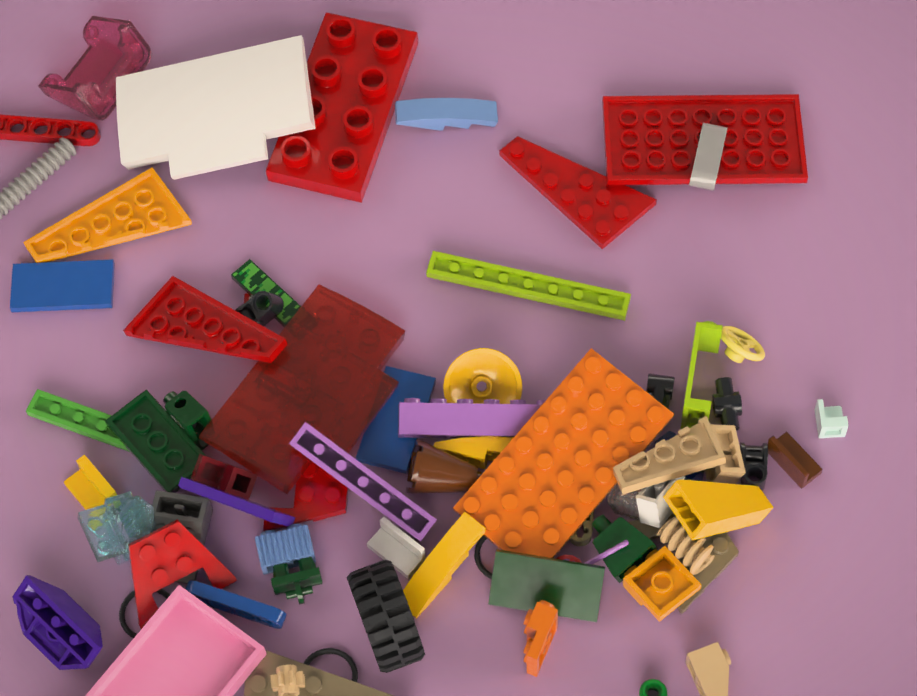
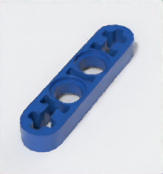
[185,580,287,629]

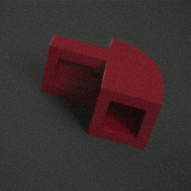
[191,454,258,500]

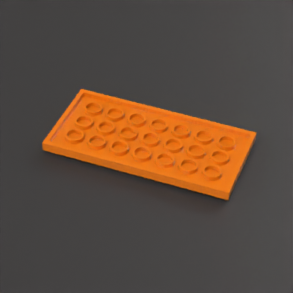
[453,348,674,558]

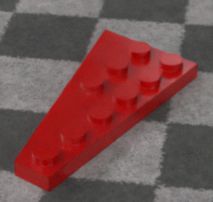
[499,136,657,249]

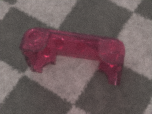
[38,16,152,120]

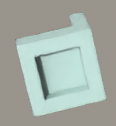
[814,399,849,438]

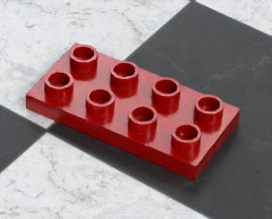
[266,12,418,203]

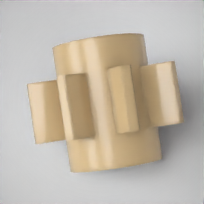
[270,665,306,696]

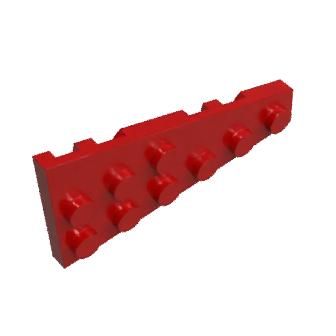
[123,276,288,363]

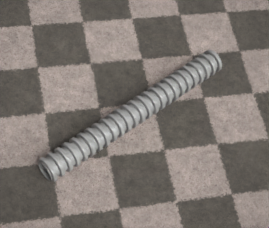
[0,137,77,220]

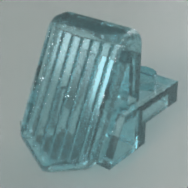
[78,491,154,565]

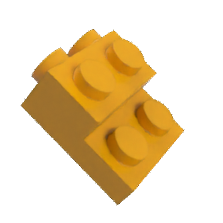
[623,546,702,622]

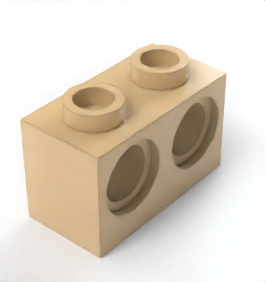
[705,424,746,484]

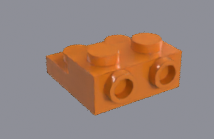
[523,600,558,677]

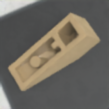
[685,642,731,696]

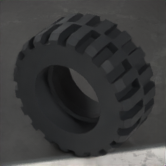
[346,560,425,673]

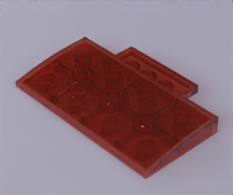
[199,284,405,494]

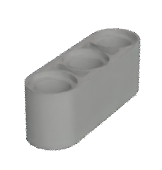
[689,123,727,191]

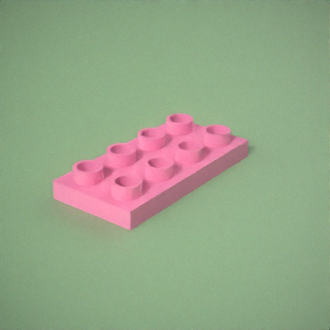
[85,585,267,696]

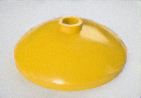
[443,348,522,404]

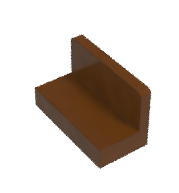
[768,431,823,489]

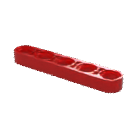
[0,114,101,146]

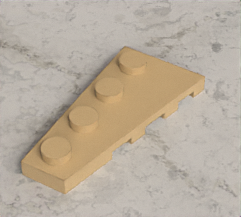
[613,416,726,495]

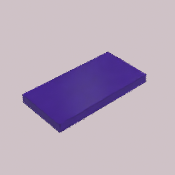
[178,477,295,527]

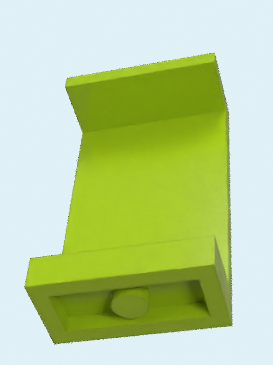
[680,321,723,429]

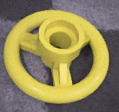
[721,326,765,363]

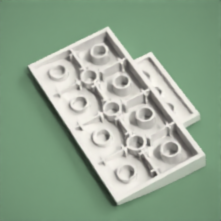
[116,35,316,179]

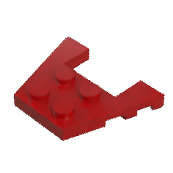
[263,434,348,531]
[128,519,237,629]

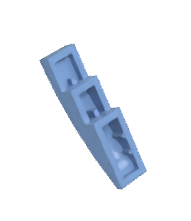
[395,98,498,131]

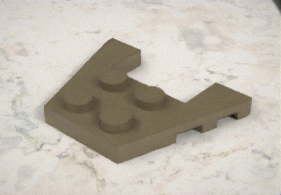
[629,514,739,614]

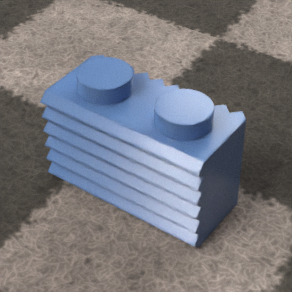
[255,524,316,575]

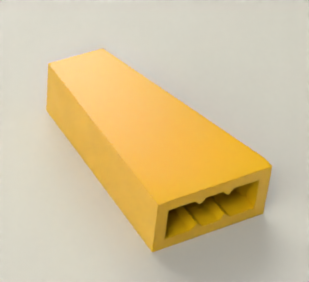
[663,479,773,540]

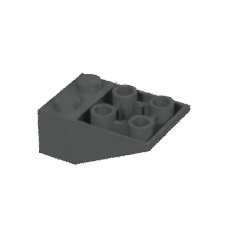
[147,490,213,584]

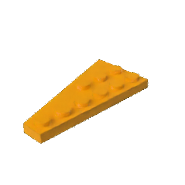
[23,167,192,263]

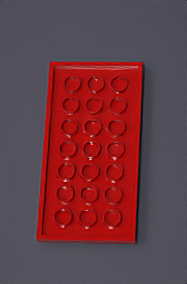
[602,94,808,185]

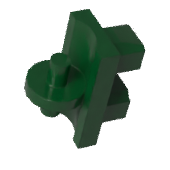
[271,557,323,605]

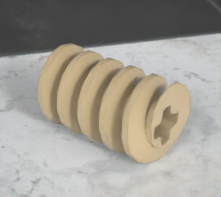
[657,516,715,575]

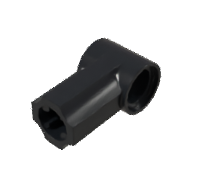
[646,373,675,409]

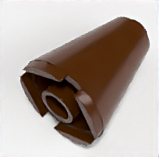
[406,440,482,494]

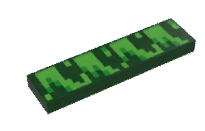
[231,259,319,342]

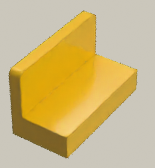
[64,454,120,520]

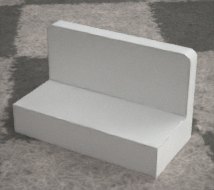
[367,516,426,579]

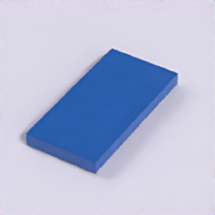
[10,259,115,313]
[356,366,436,474]

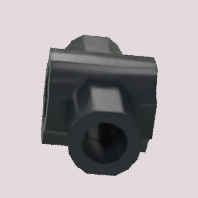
[712,377,742,431]

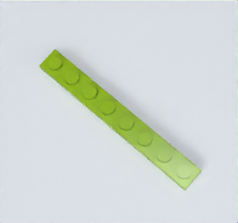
[426,251,631,321]

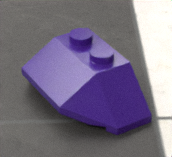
[12,575,103,670]

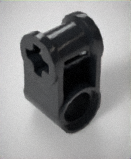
[235,291,284,326]
[740,442,768,491]

